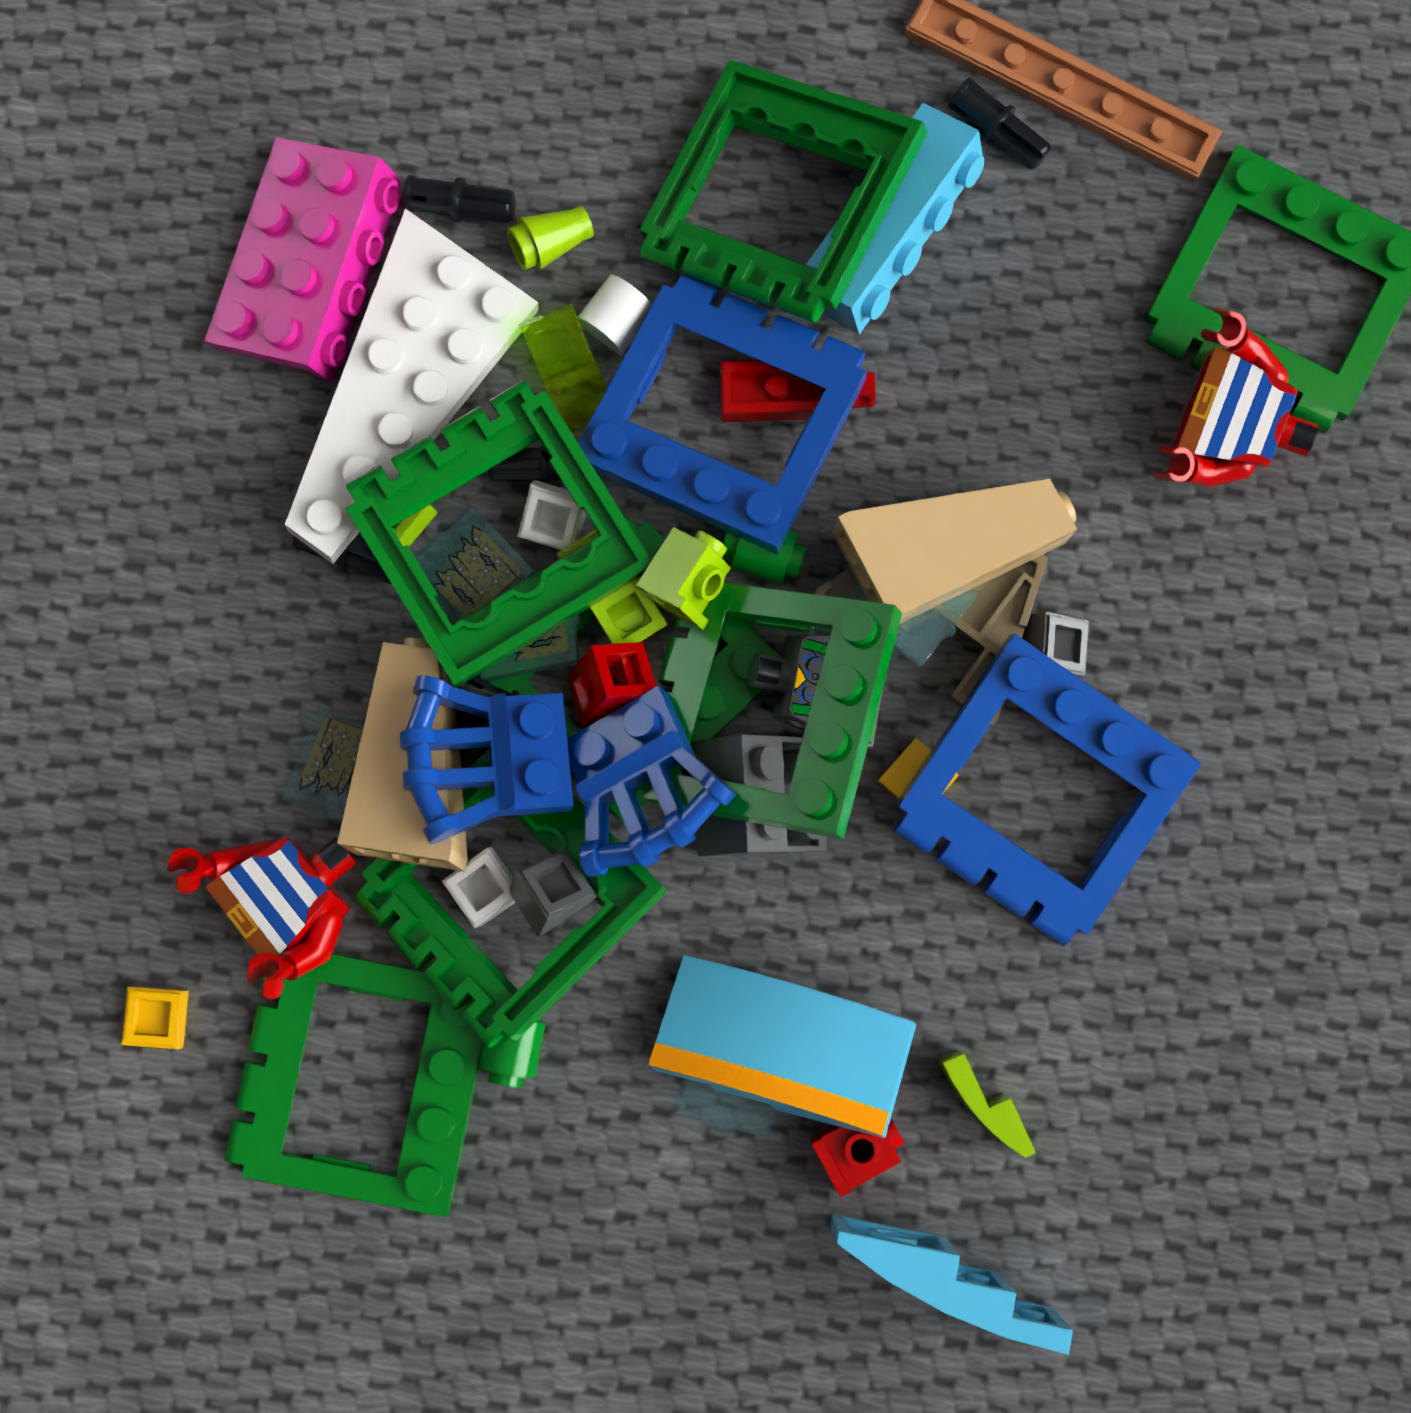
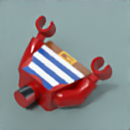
[1153,307,1319,487]
[167,837,357,1000]

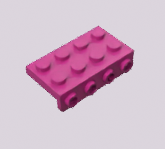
[204,137,401,382]

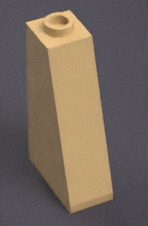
[832,479,1077,624]
[337,638,468,872]

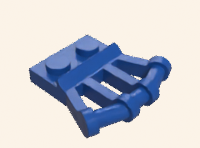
[400,675,574,845]
[567,686,736,877]

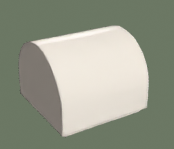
[576,275,652,356]
[517,480,586,550]
[442,847,515,928]

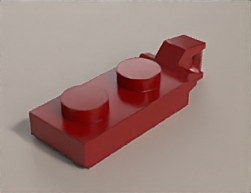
[720,360,876,422]

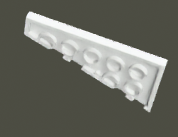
[285,208,539,564]

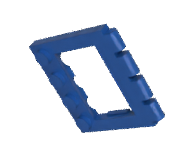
[578,274,866,555]
[893,634,1202,946]

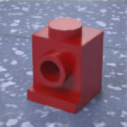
[566,642,657,728]
[809,1118,905,1198]

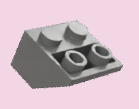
[692,734,827,857]

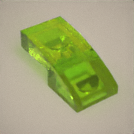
[519,303,607,432]

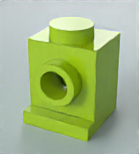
[636,527,731,630]

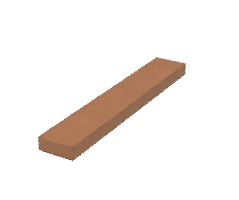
[904,0,1223,183]

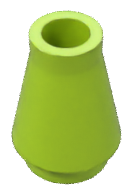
[507,206,594,271]

